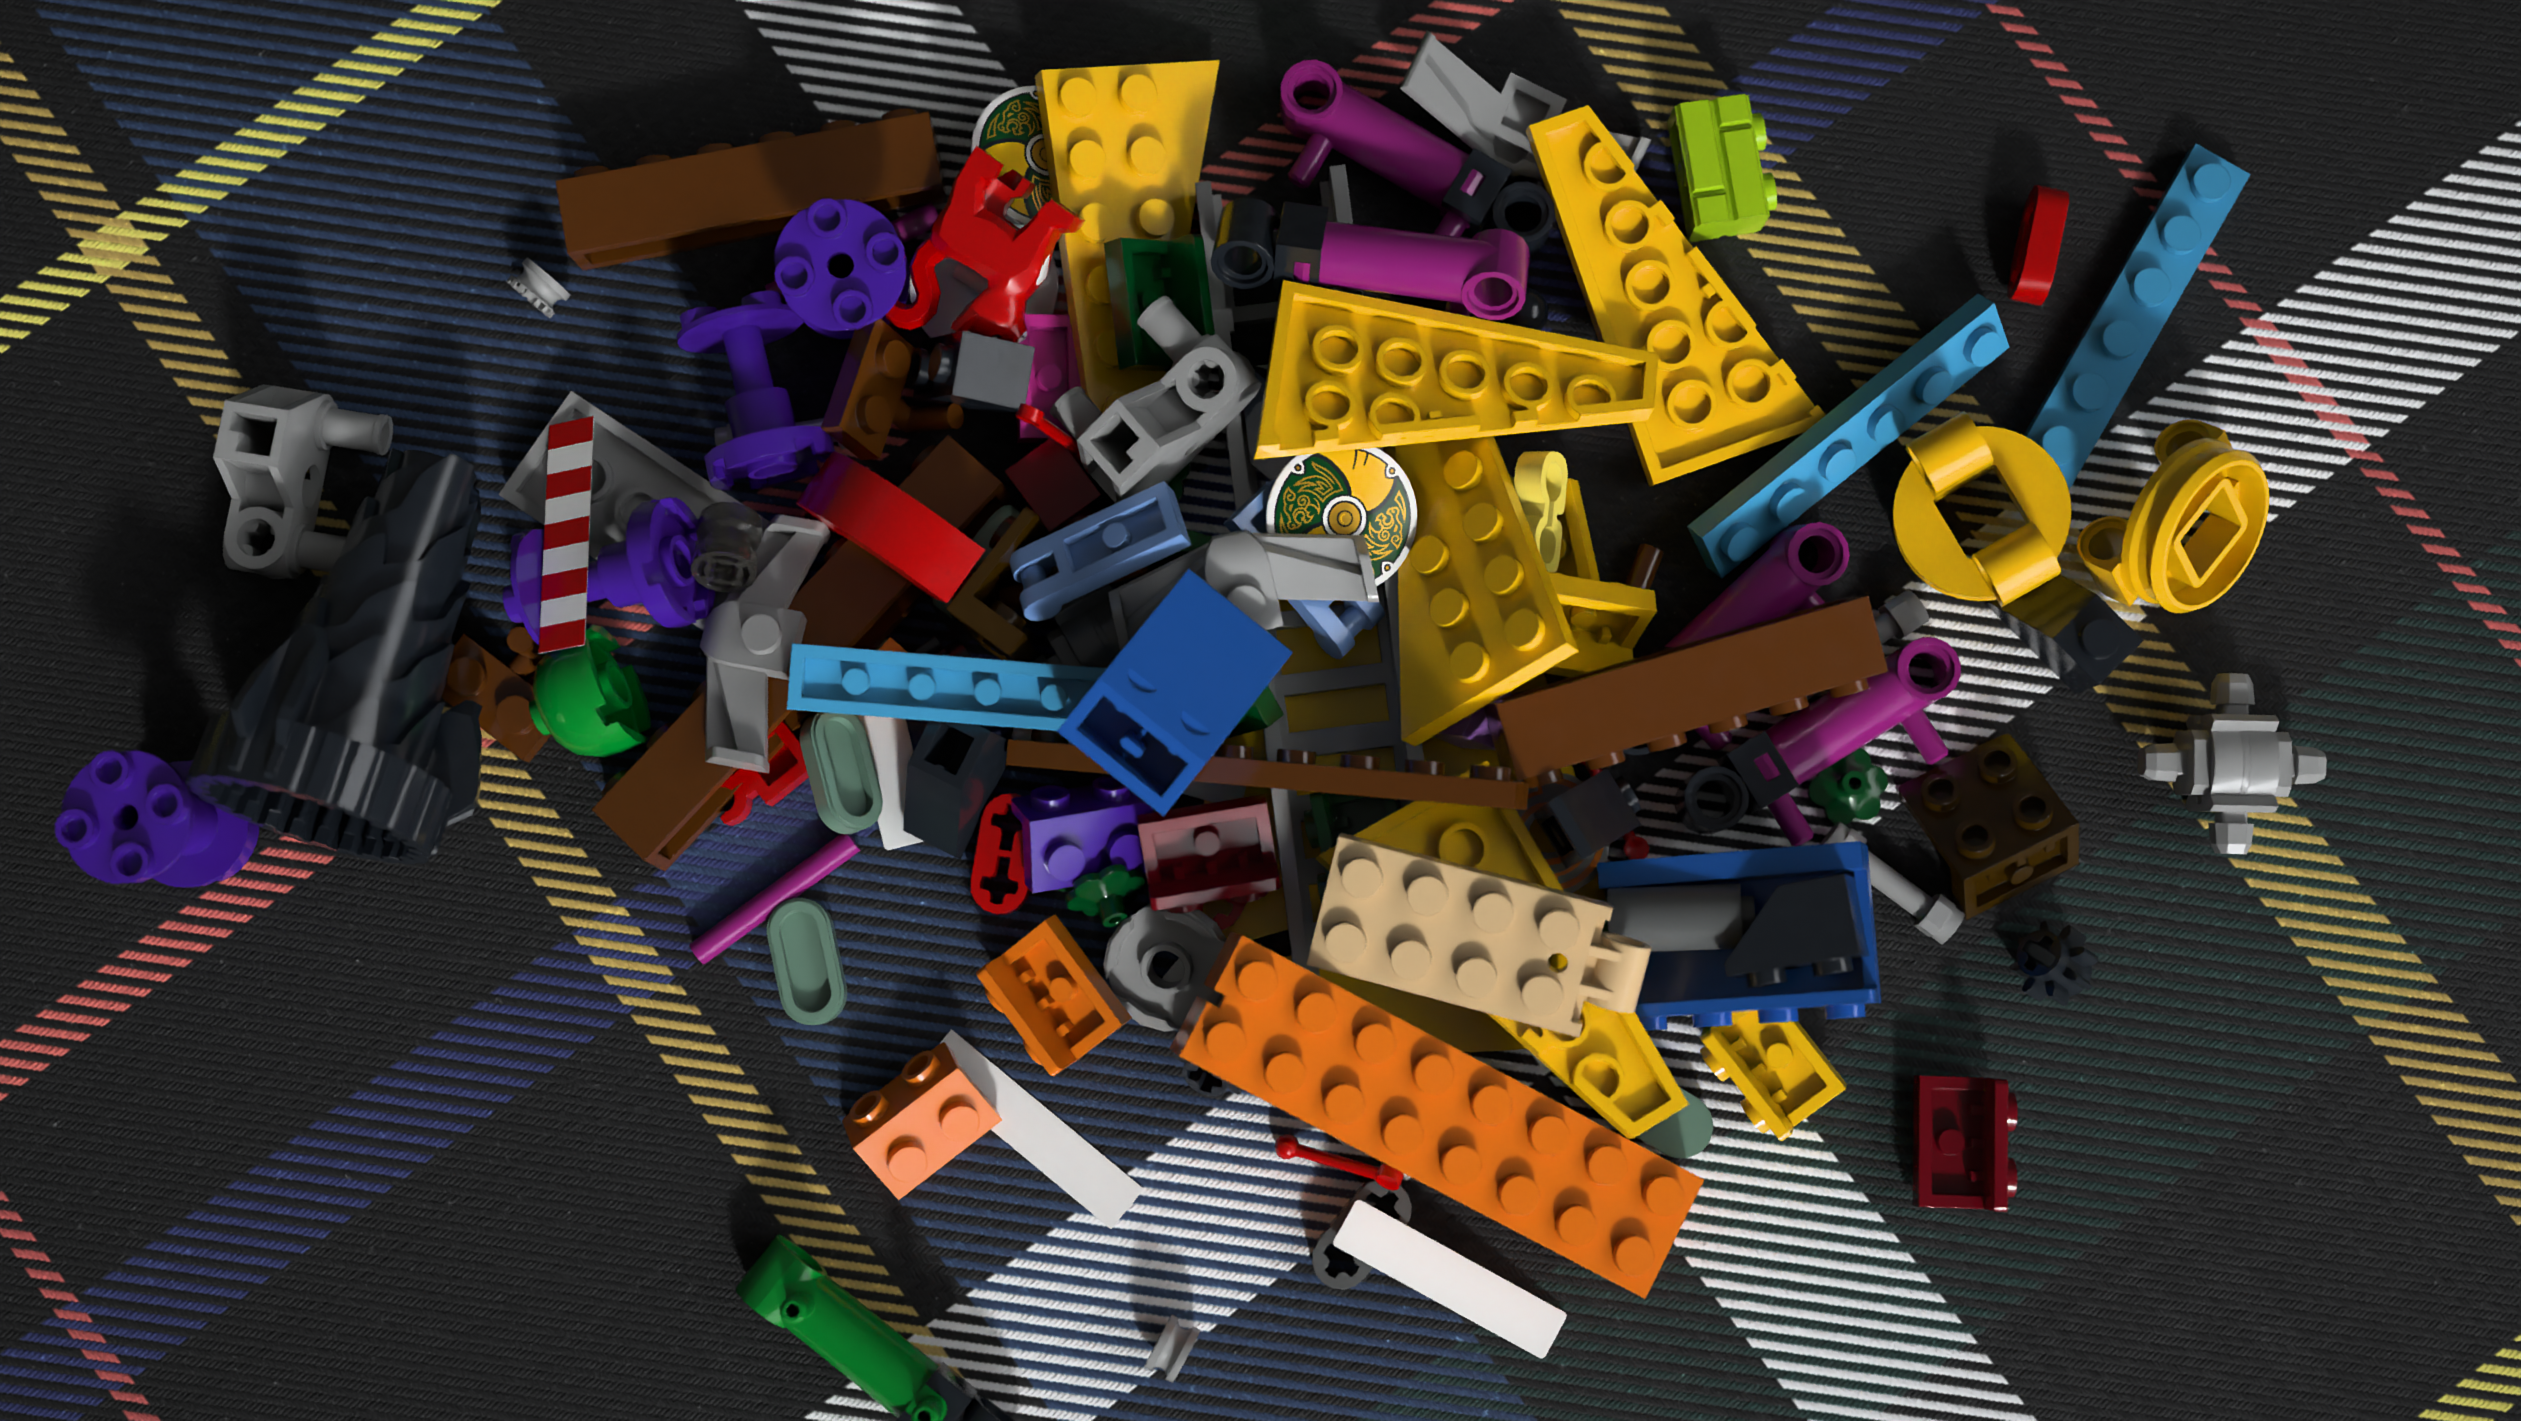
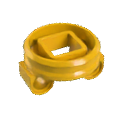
[1893,411,2072,607]
[2077,419,2269,613]

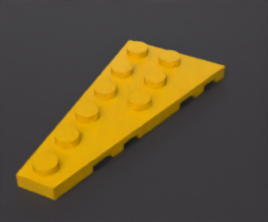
[1035,60,1220,439]
[1525,105,1825,487]
[1254,280,1659,459]
[1395,436,1579,747]
[1315,760,1689,1139]

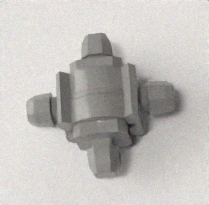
[2137,673,2326,854]

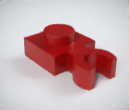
[720,721,809,826]

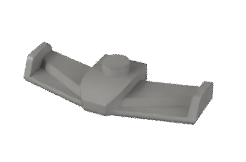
[1400,31,1651,180]
[700,514,831,773]
[1108,529,1379,651]

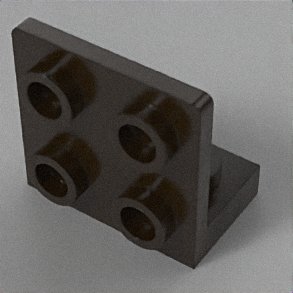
[947,507,1049,662]
[1899,734,2079,920]

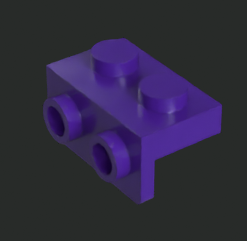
[1011,775,1153,893]

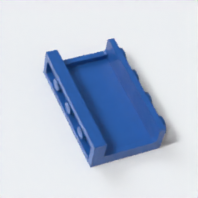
[1597,841,1882,1031]

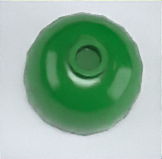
[529,624,651,757]

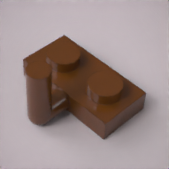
[821,319,964,460]
[442,627,551,762]

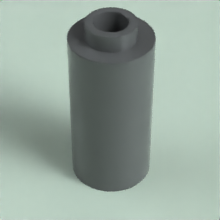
[1607,883,1755,952]

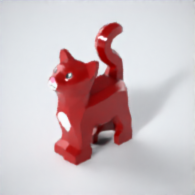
[885,146,1085,344]

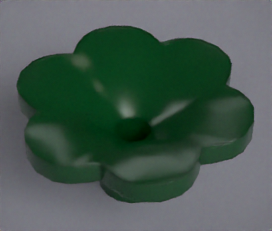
[1807,748,1888,825]
[1065,864,1145,927]

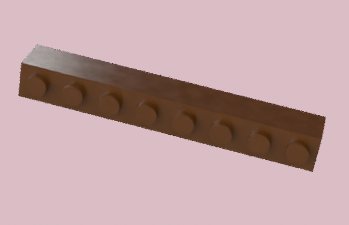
[591,435,1015,871]

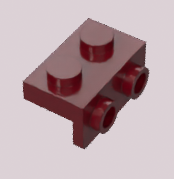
[1137,794,1281,914]
[1913,1075,2018,1212]

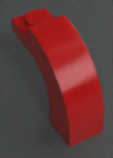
[796,451,985,603]

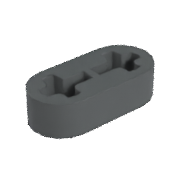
[1311,1179,1412,1290]

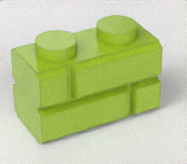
[1667,94,1777,242]

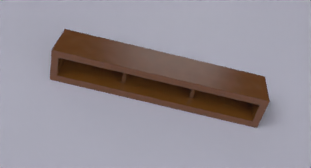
[555,109,948,271]
[1484,596,1888,788]

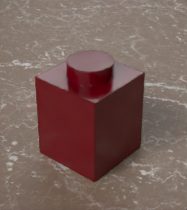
[1005,438,1105,534]

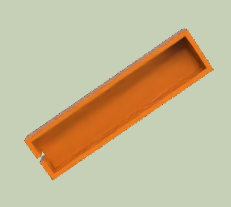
[1170,932,1704,1299]

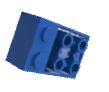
[1057,569,1293,816]

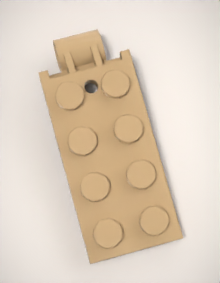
[1306,833,1652,1037]

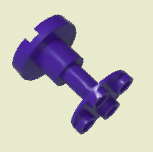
[774,199,910,341]
[676,290,835,491]
[503,497,716,654]
[55,750,259,888]

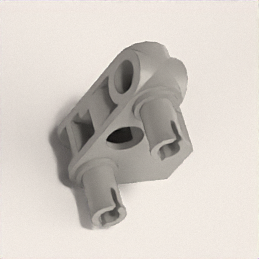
[1050,296,1262,504]
[213,384,393,579]

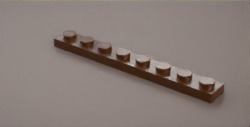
[1006,729,1529,810]

